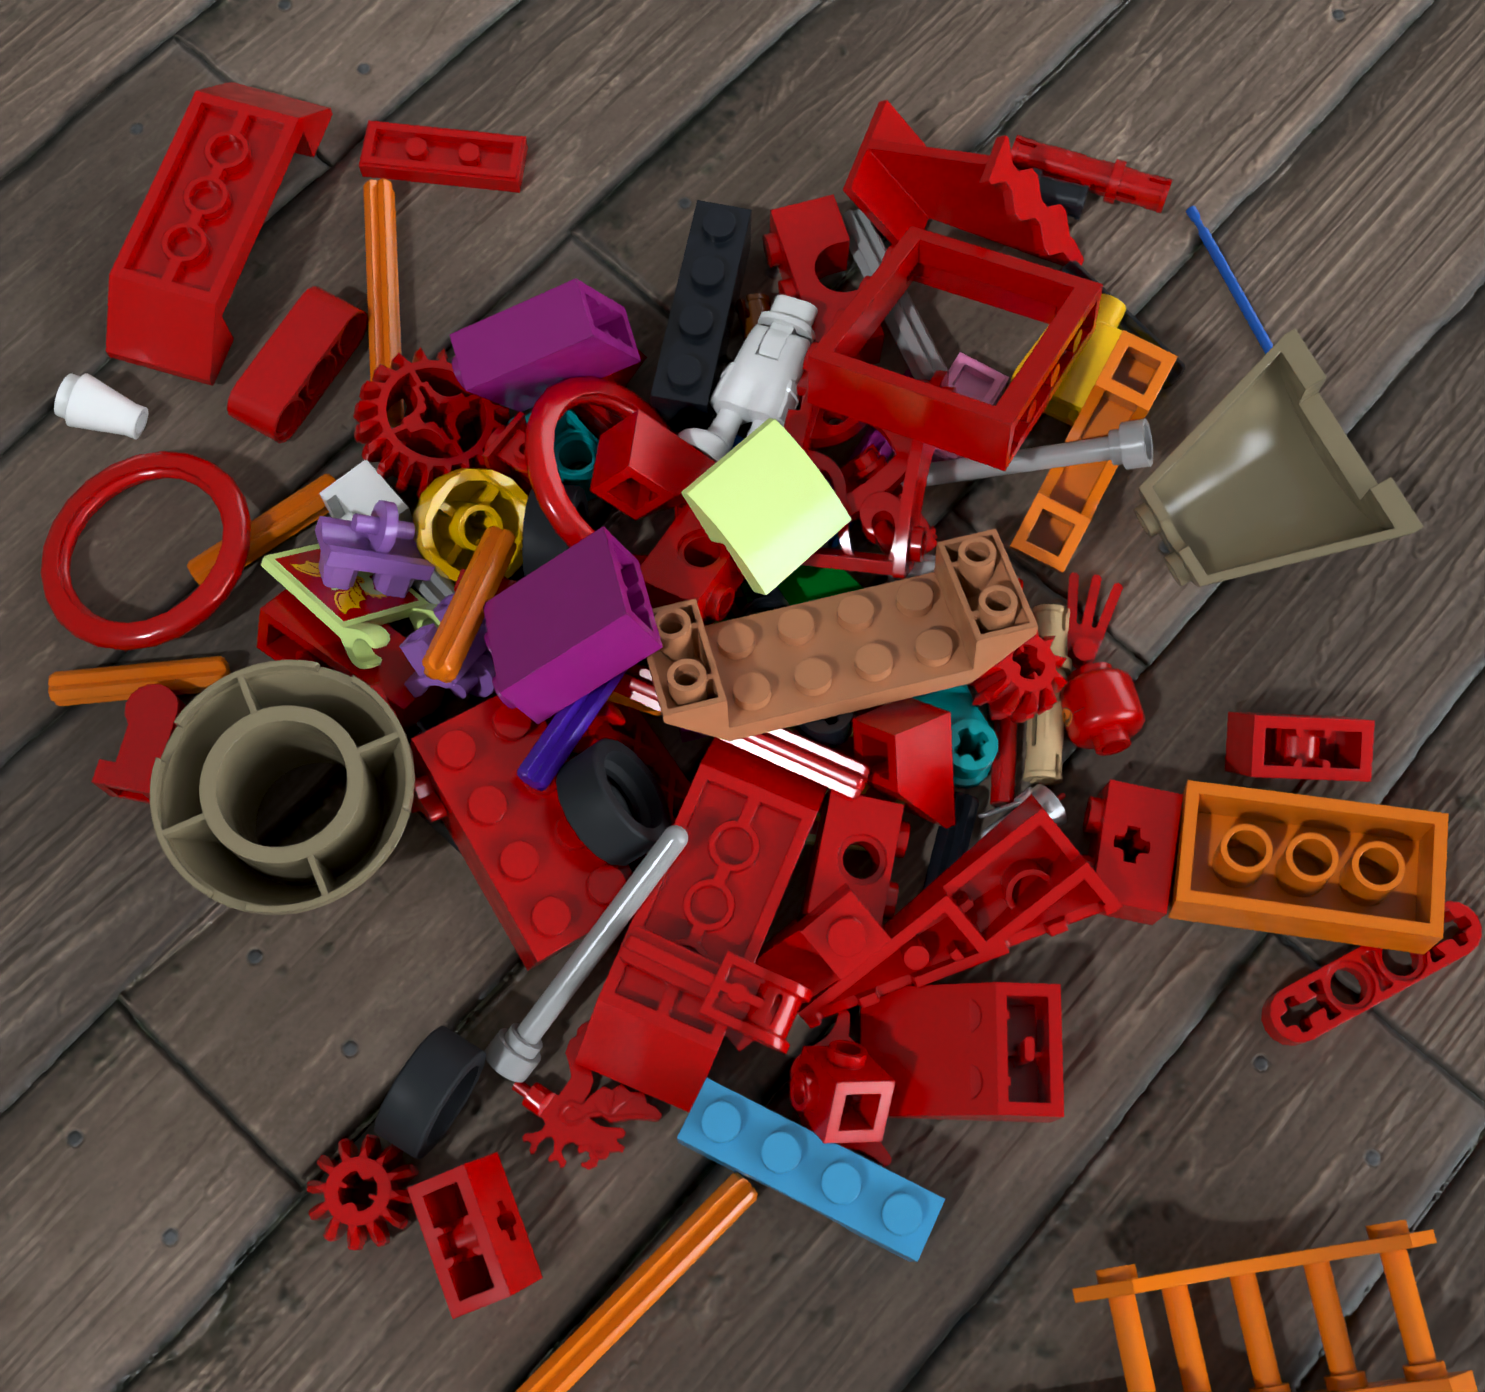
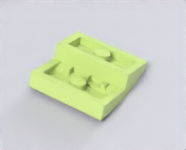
[681,418,852,595]

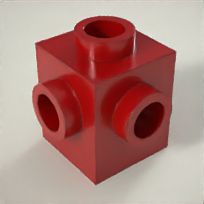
[790,1040,895,1144]

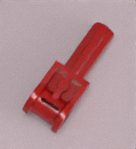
[620,926,814,1054]

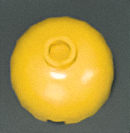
[413,468,528,582]

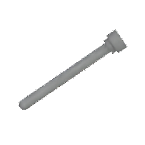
[901,418,1153,486]
[484,825,688,1082]

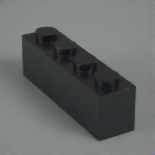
[650,200,752,432]

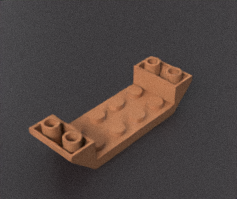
[646,529,1038,741]

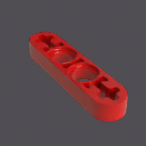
[1261,901,1482,1046]

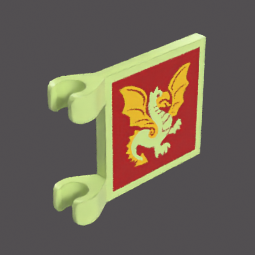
[261,543,440,669]

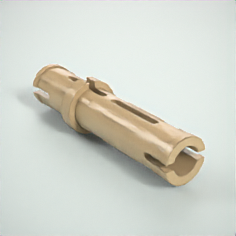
[1023,604,1072,785]

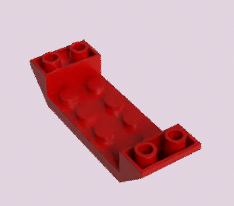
[106,82,333,386]
[575,737,828,1112]

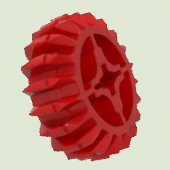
[353,347,510,498]

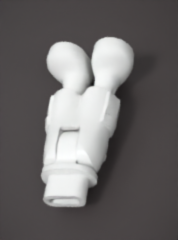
[678,294,818,462]

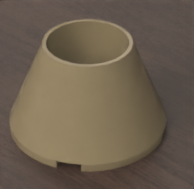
[150,660,415,915]

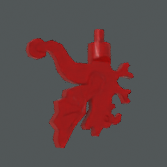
[512,1022,662,1170]

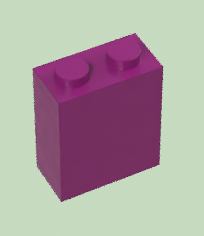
[449,278,641,412]
[483,526,663,724]

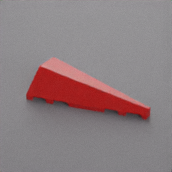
[797,794,1123,1028]

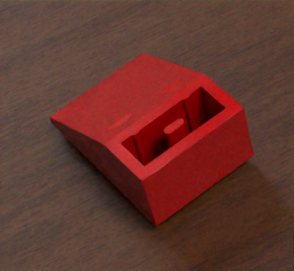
[860,982,1064,1123]

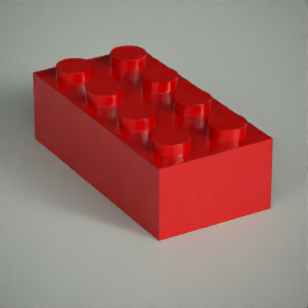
[410,695,633,971]

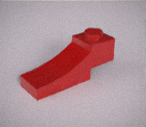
[725,883,892,1052]

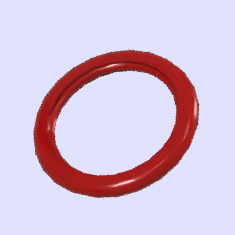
[524,376,687,566]
[41,451,251,650]

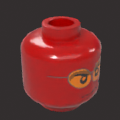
[1060,662,1145,756]

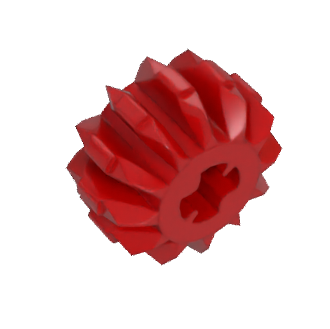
[967,630,1068,724]
[306,1134,419,1251]

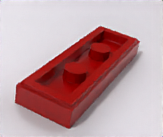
[359,120,528,193]

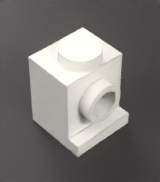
[319,460,413,523]

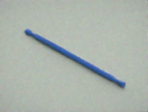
[1186,206,1273,355]

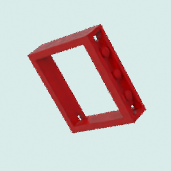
[803,226,1103,471]

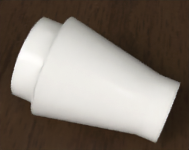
[54,373,148,439]

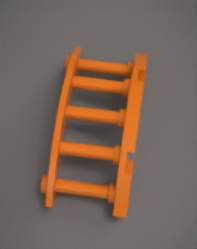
[1072,1219,1478,1392]

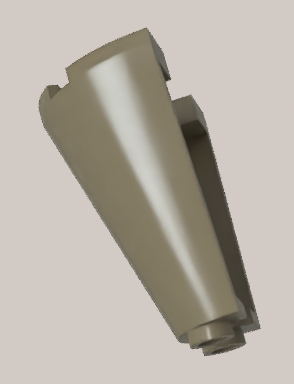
[1133,329,1424,587]

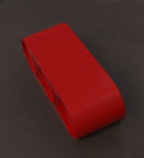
[227,286,368,443]

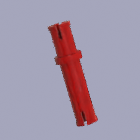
[1011,135,1173,214]

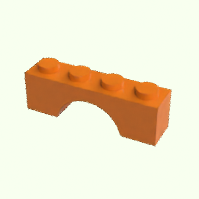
[1009,330,1178,574]

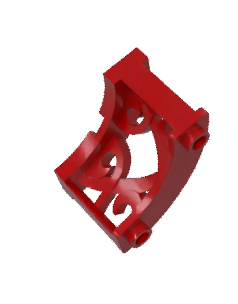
[783,370,957,579]

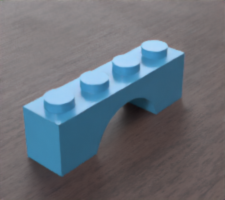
[677,1078,945,1262]

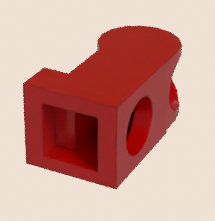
[92,684,186,804]

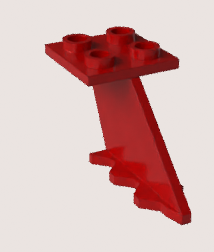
[843,100,1084,266]

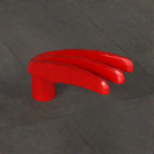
[1067,572,1123,669]

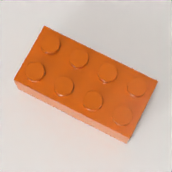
[1168,780,1449,954]

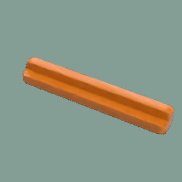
[187,473,336,586]
[422,526,517,683]
[48,656,231,706]

